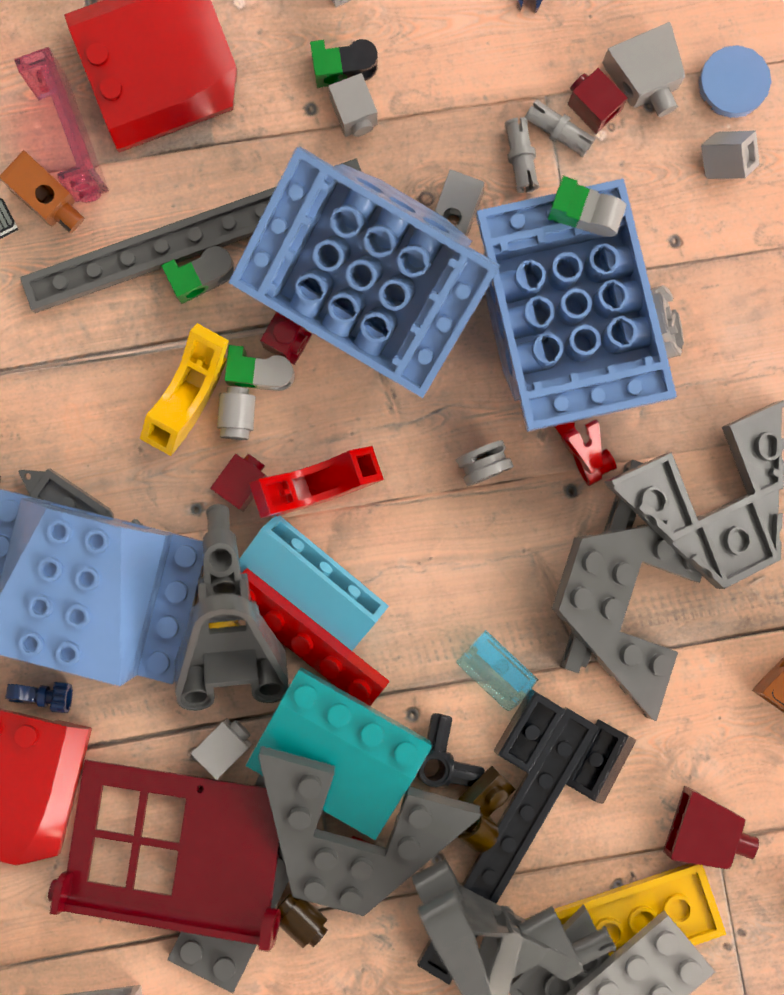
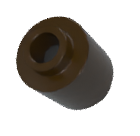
[277,892,328,948]

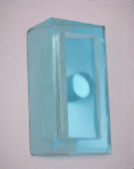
[456,630,538,711]

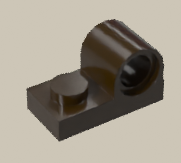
[458,766,516,852]

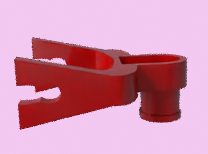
[554,419,617,486]

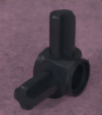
[416,713,485,788]

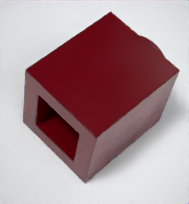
[567,68,628,134]
[210,453,268,512]

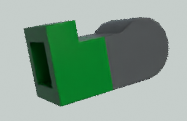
[161,246,235,304]

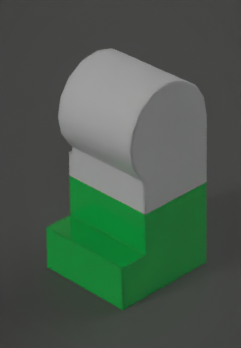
[547,176,626,237]
[225,345,295,391]

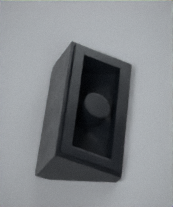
[494,689,566,773]
[566,719,636,804]

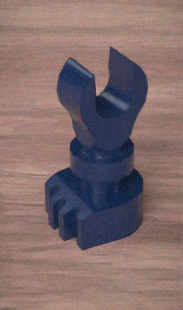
[5,682,73,713]

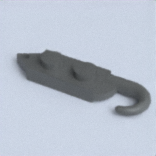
[18,469,143,525]

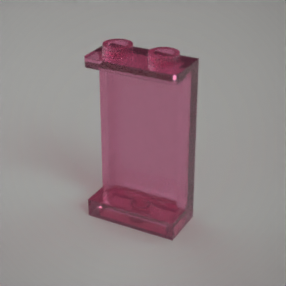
[14,47,109,203]

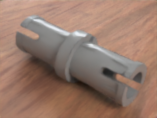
[525,99,596,158]
[505,117,539,193]

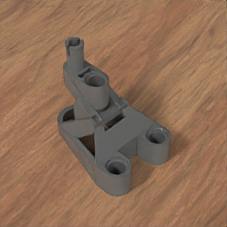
[174,504,289,711]
[412,859,617,995]

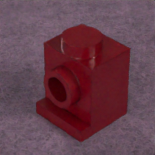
[260,312,312,366]

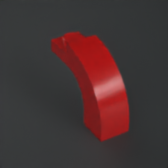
[249,446,384,518]

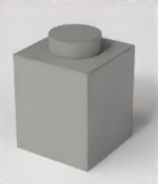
[328,73,378,137]
[191,719,252,780]

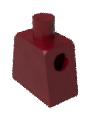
[663,786,759,869]

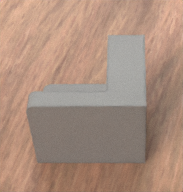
[701,130,760,179]

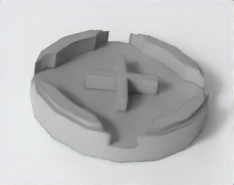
[651,285,684,359]

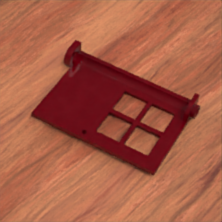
[48,759,280,952]

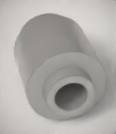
[217,387,256,440]

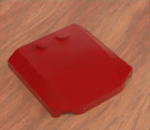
[64,0,237,153]
[0,708,92,866]

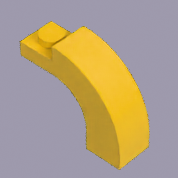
[139,323,229,456]

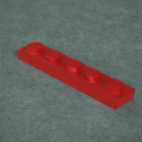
[239,568,390,706]

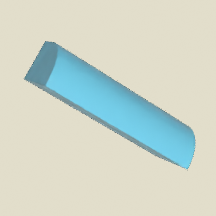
[239,516,389,651]

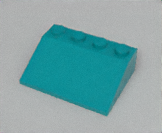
[245,667,432,840]

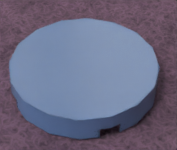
[698,45,771,118]

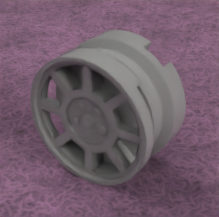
[456,440,514,487]

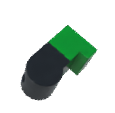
[310,39,378,88]

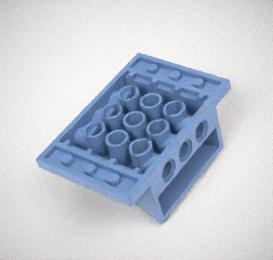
[228,147,501,398]
[476,178,677,432]
[0,489,203,686]

